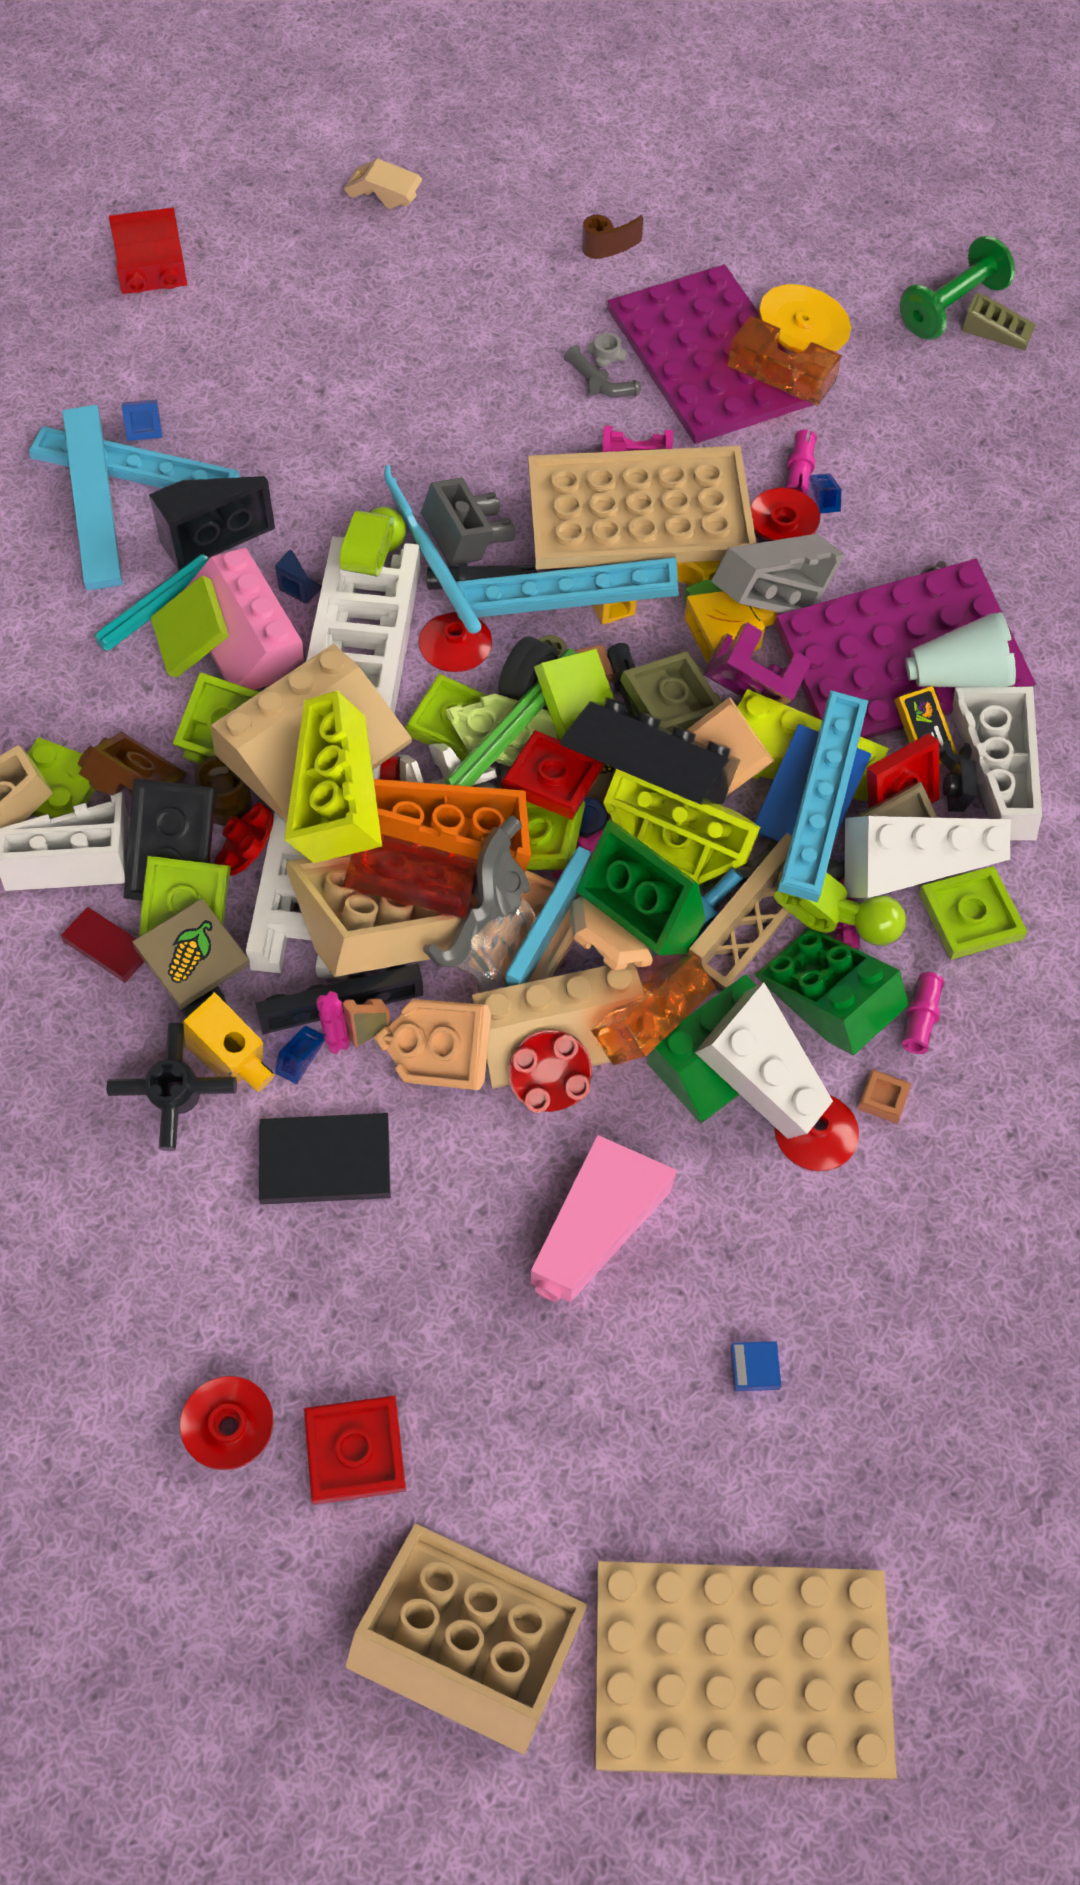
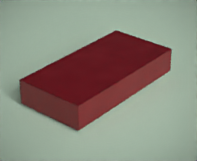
[61,907,144,983]

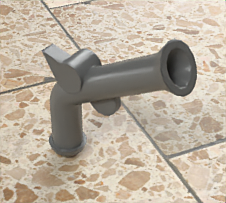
[564,345,641,397]

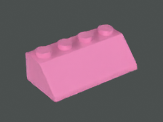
[185,547,304,690]

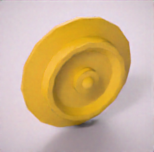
[759,284,852,355]

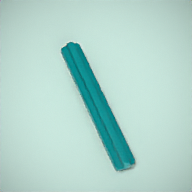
[94,554,209,651]

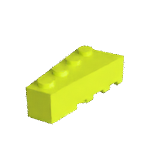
[284,690,382,863]

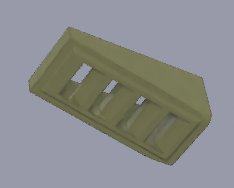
[962,293,1036,350]

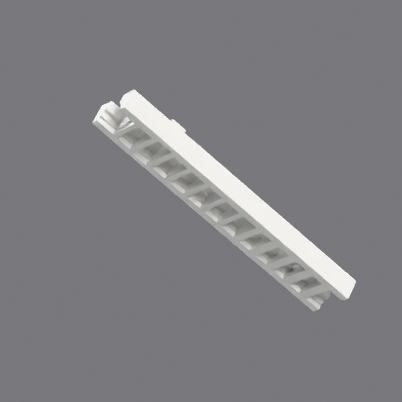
[246,536,420,980]

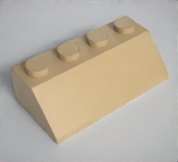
[472,962,652,1089]

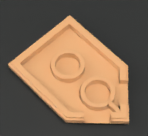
[687,697,774,797]
[570,896,653,970]
[373,999,491,1090]

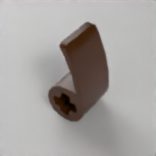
[582,215,644,259]

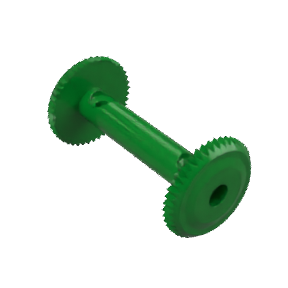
[900,235,1015,340]

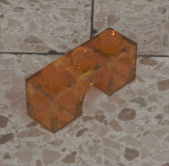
[728,316,842,406]
[591,954,716,1065]

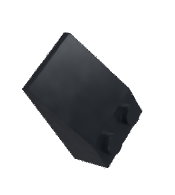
[149,476,275,570]

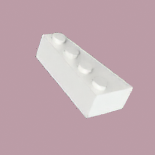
[844,816,1011,898]

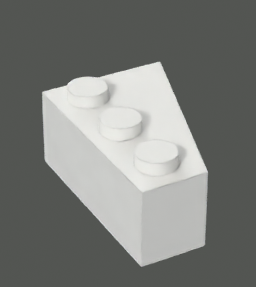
[0,792,130,891]
[695,982,833,1139]

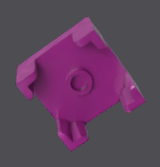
[703,622,813,704]

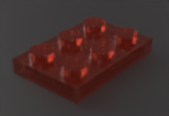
[343,834,478,919]

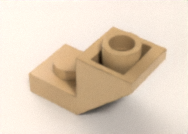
[343,158,422,209]

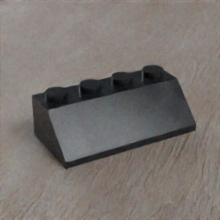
[560,697,740,805]

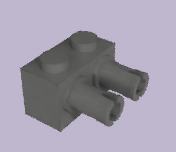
[421,478,515,566]

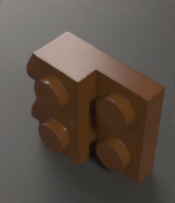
[78,732,187,796]

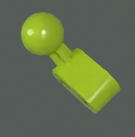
[340,506,406,577]
[774,872,907,946]

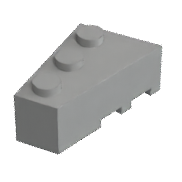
[711,534,845,613]

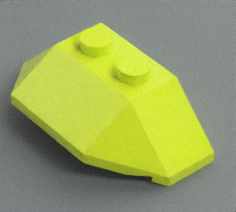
[603,769,761,885]

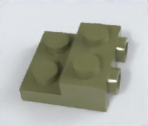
[620,651,722,731]

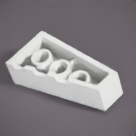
[952,687,1042,840]

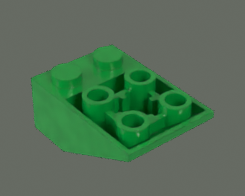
[755,928,909,1056]

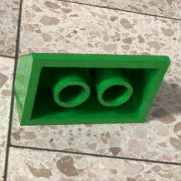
[576,821,705,955]
[647,974,757,1124]

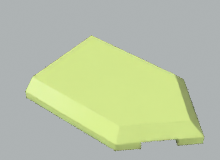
[446,693,559,767]

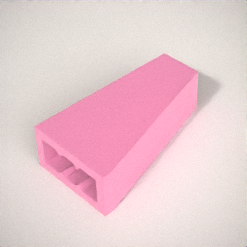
[530,1135,677,1302]

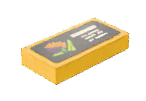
[894,686,958,764]

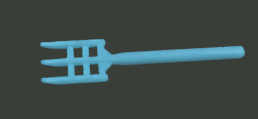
[384,465,481,634]

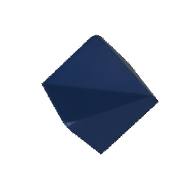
[275,550,322,604]

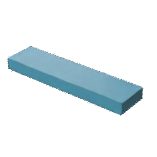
[505,847,592,987]

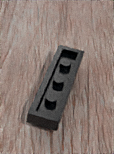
[255,964,423,1035]

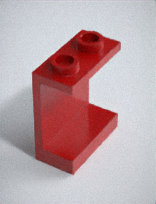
[109,207,188,294]

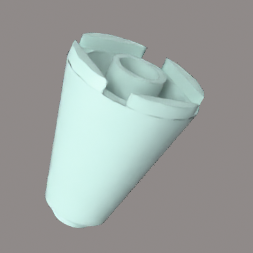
[905,612,1016,687]

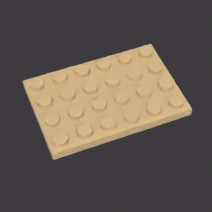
[528,446,756,569]
[595,1561,897,1780]

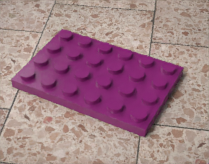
[607,264,817,444]
[774,558,1036,739]

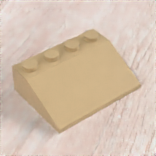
[211,643,412,823]
[286,847,483,977]
[345,1523,588,1755]

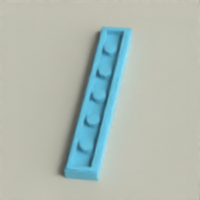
[62,405,123,590]
[29,426,240,488]
[457,557,679,619]
[778,690,868,902]

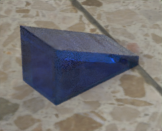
[809,473,842,514]
[275,1025,325,1084]

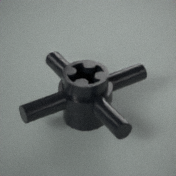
[106,1023,237,1151]

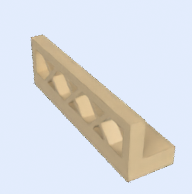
[687,833,792,990]

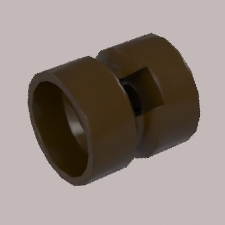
[195,755,252,826]

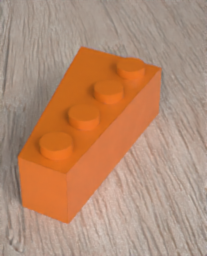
[374,779,531,873]

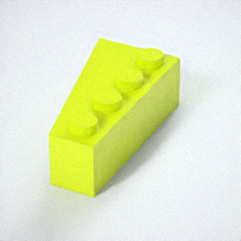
[737,689,889,801]

